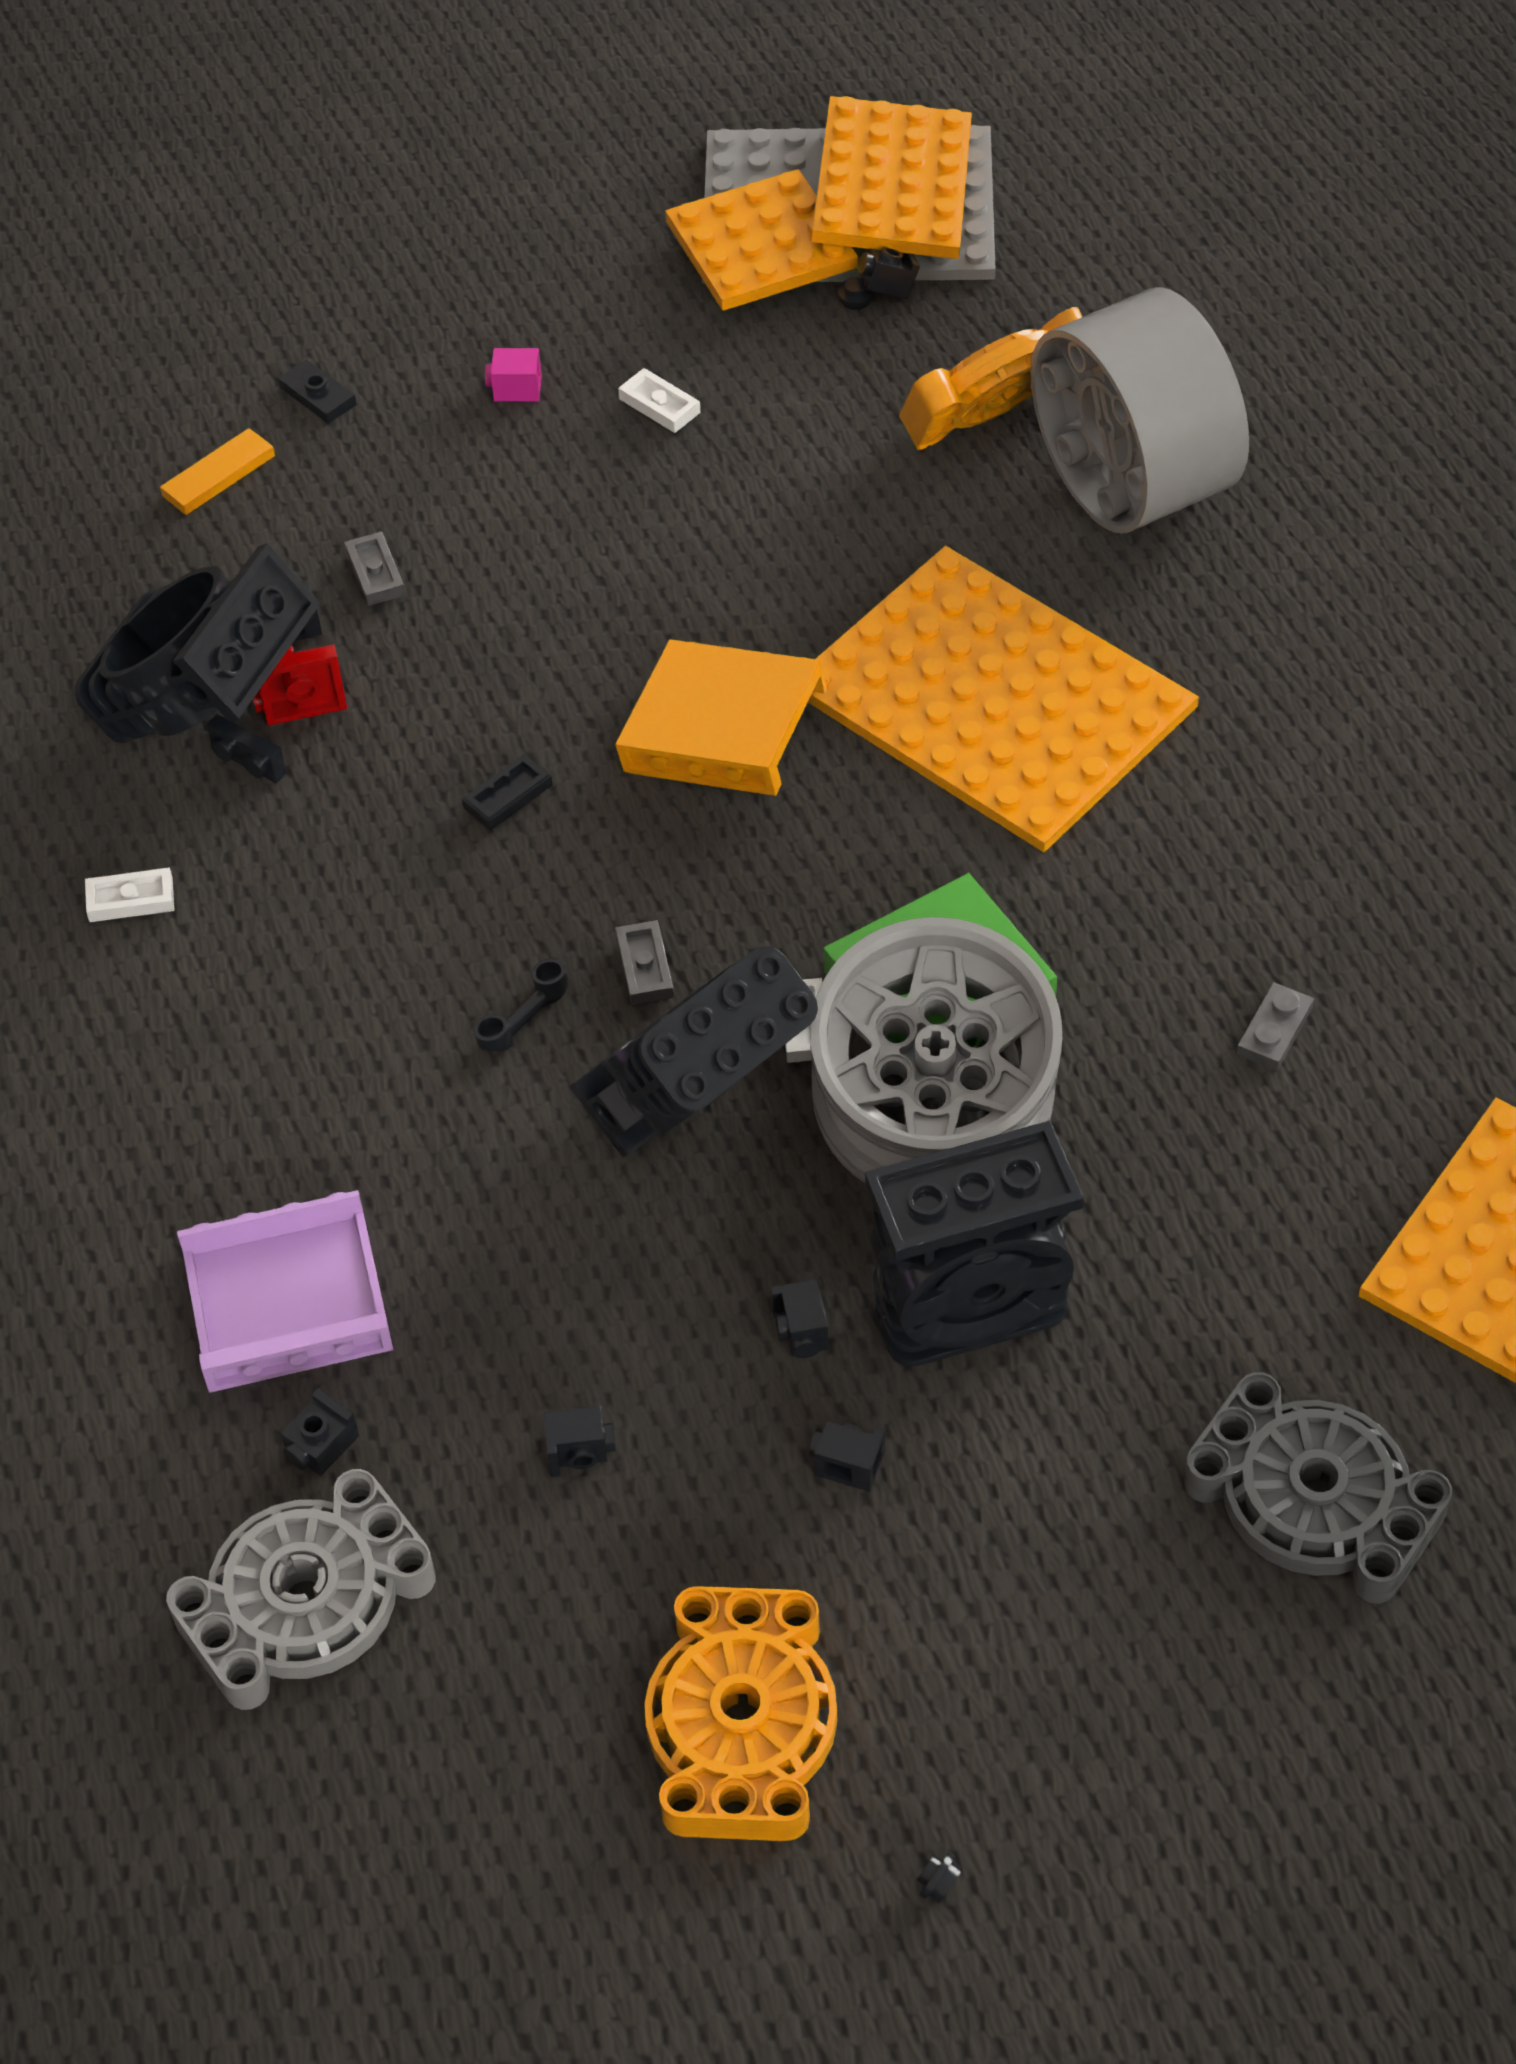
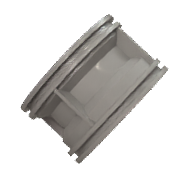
[810,917,1063,1183]

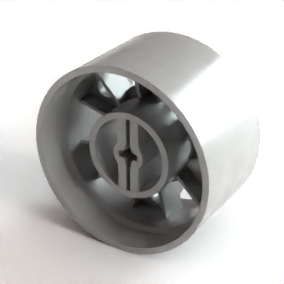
[1031,287,1249,534]

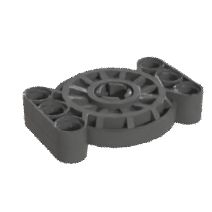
[1184,1372,1452,1604]

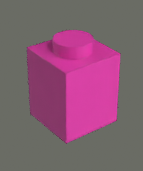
[485,348,542,401]

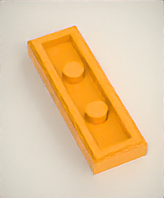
[160,428,275,515]

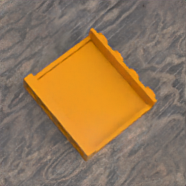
[615,639,827,796]

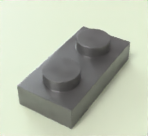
[344,531,406,606]
[615,920,674,1005]
[1237,982,1314,1071]

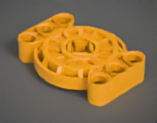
[899,307,1083,450]
[645,1586,837,1841]

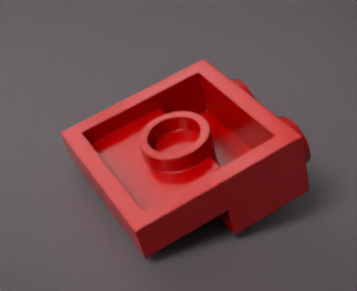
[253,644,348,726]

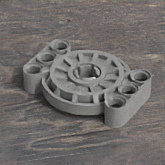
[166,1469,436,1710]

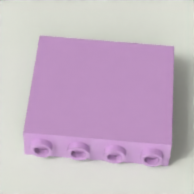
[177,1190,393,1393]

